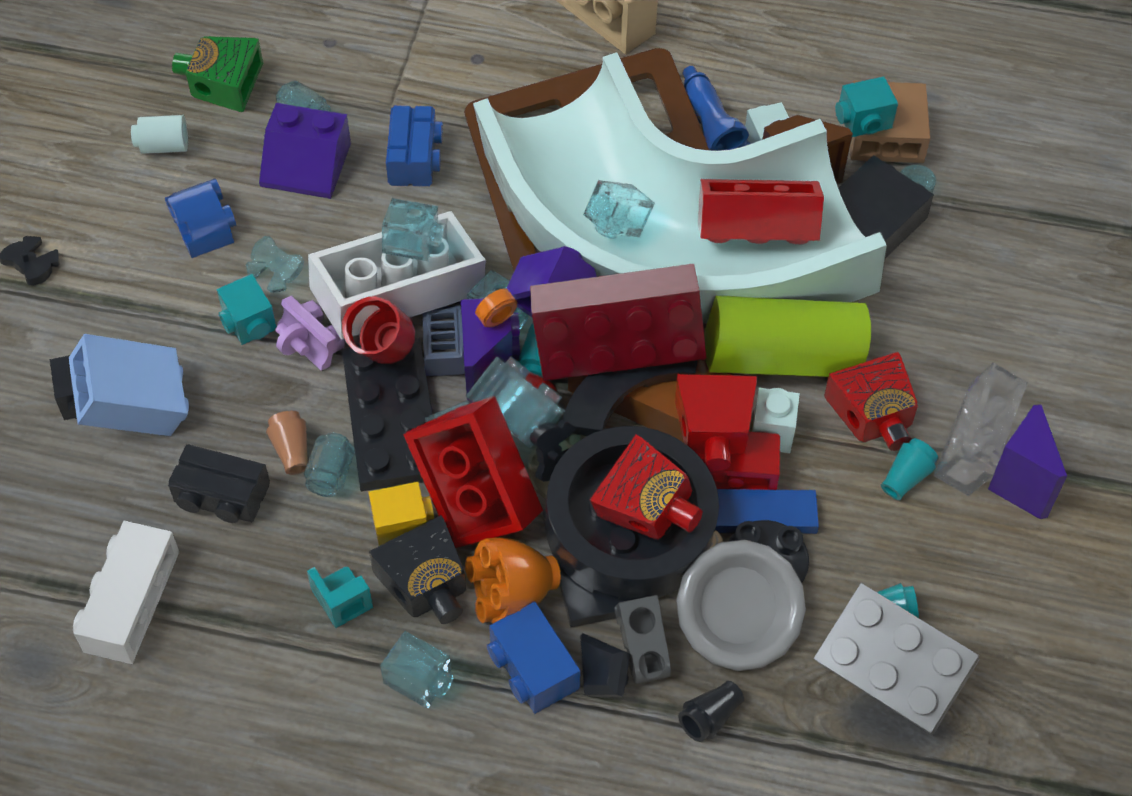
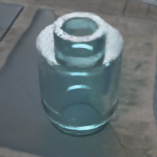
[276,80,331,112]
[304,433,355,497]

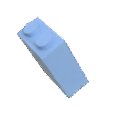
[69,334,189,436]

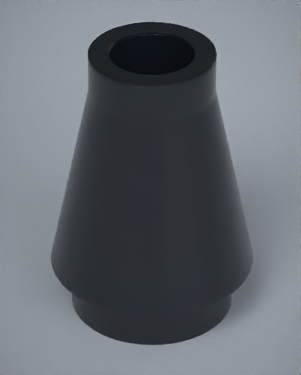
[678,681,744,742]

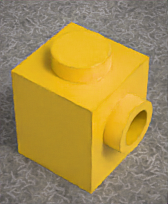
[368,482,434,546]

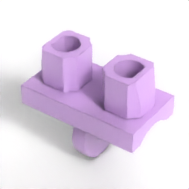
[275,296,345,371]

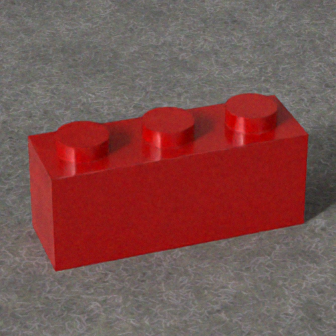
[698,179,824,244]

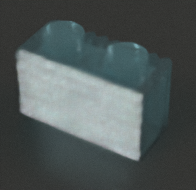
[466,356,565,449]

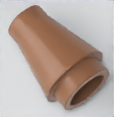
[266,411,310,475]

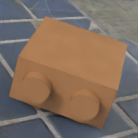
[850,81,930,163]

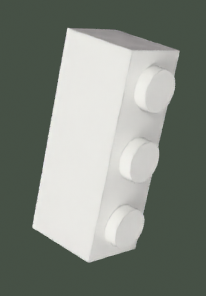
[73,521,179,664]

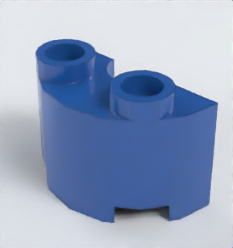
[165,178,236,258]

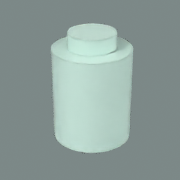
[131,115,188,154]

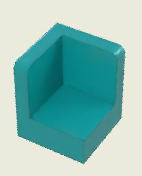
[307,567,373,629]

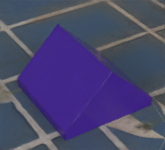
[988,404,1067,519]

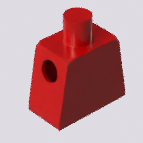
[675,374,757,471]

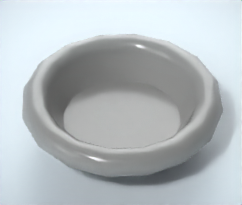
[676,540,806,671]

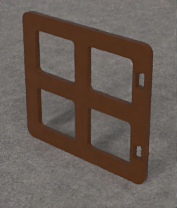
[464,48,709,271]

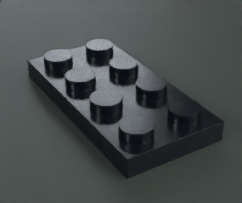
[342,338,433,492]

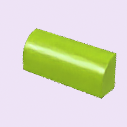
[704,296,871,377]

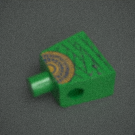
[172,36,263,112]

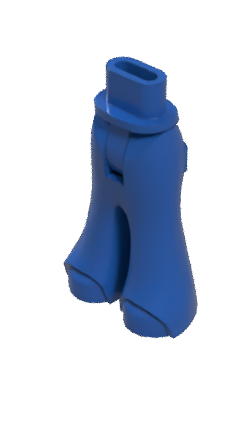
[682,66,751,151]

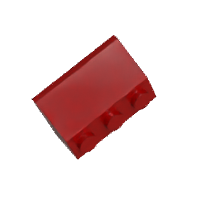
[403,396,543,548]

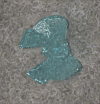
[246,236,304,293]

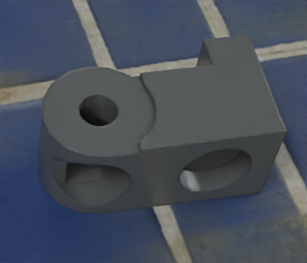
[614,595,671,684]

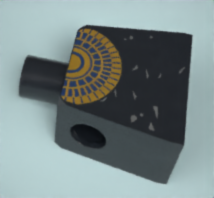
[369,515,466,624]

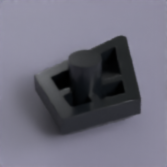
[580,633,630,698]

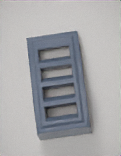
[423,306,465,376]

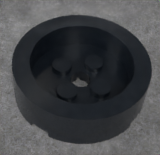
[545,426,719,601]

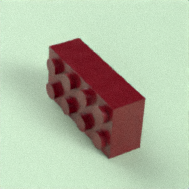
[530,264,707,381]

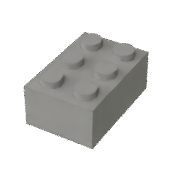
[813,583,980,736]

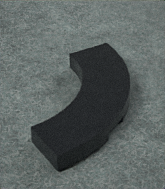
[563,360,698,436]

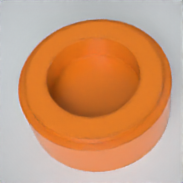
[475,288,517,327]

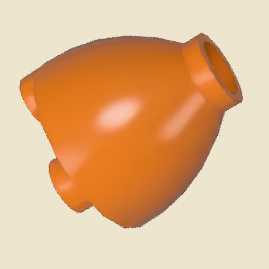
[465,538,561,623]

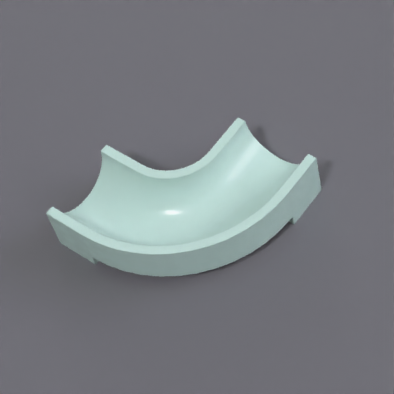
[473,52,887,324]

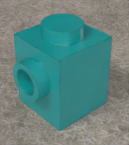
[835,76,898,137]
[216,274,277,345]

